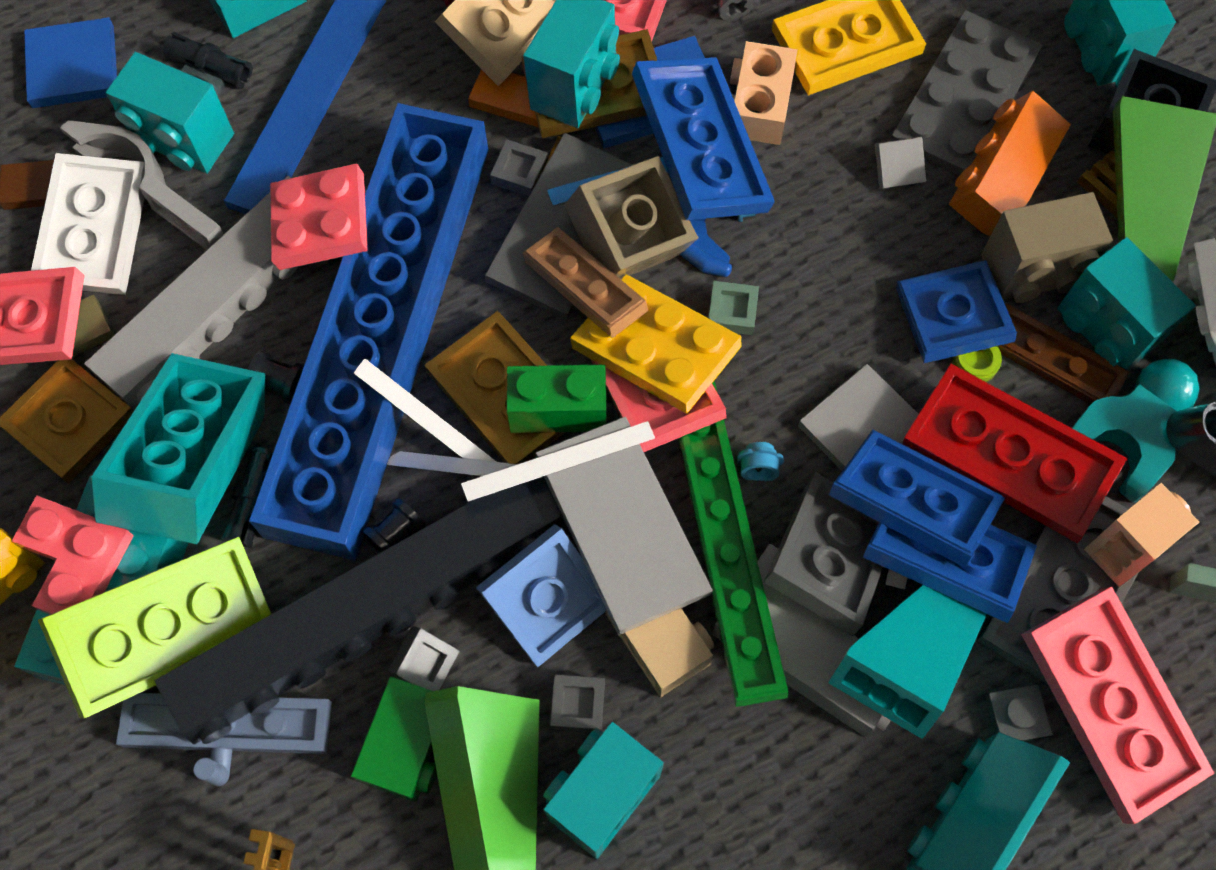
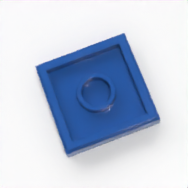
[24,17,117,108]
[897,260,1017,363]

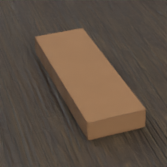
[523,227,648,338]

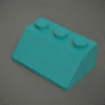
[906,732,1070,870]

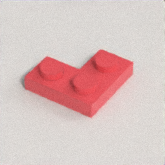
[12,495,134,615]

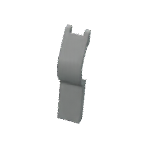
[60,120,224,250]

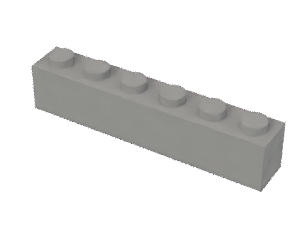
[84,176,298,411]

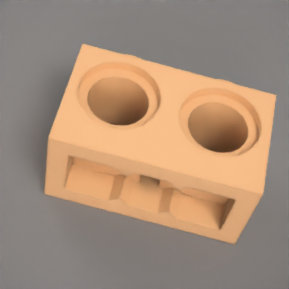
[730,41,798,145]
[1084,483,1199,587]

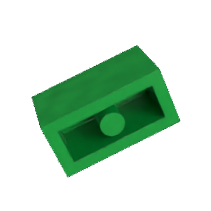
[507,365,606,433]
[351,676,437,803]

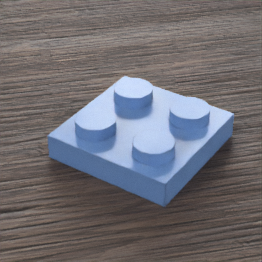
[476,524,606,667]

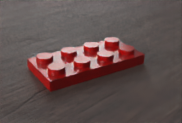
[902,364,1127,544]

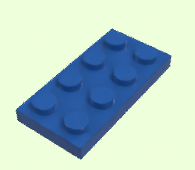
[631,57,775,220]

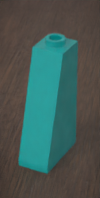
[828,585,987,739]

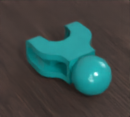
[1072,359,1200,503]

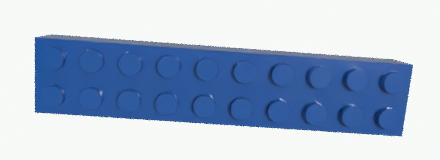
[249,103,489,561]

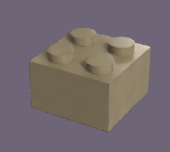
[564,156,698,279]
[981,192,1113,303]

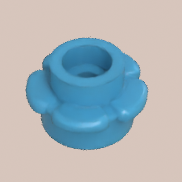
[737,442,784,481]

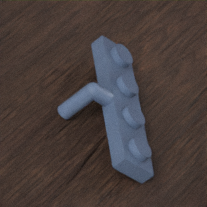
[116,693,332,786]

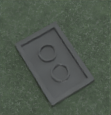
[764,472,883,636]

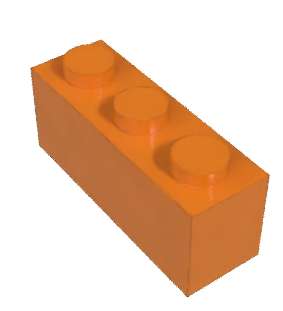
[949,91,1071,236]

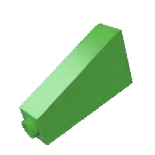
[1113,96,1216,281]
[425,686,539,870]

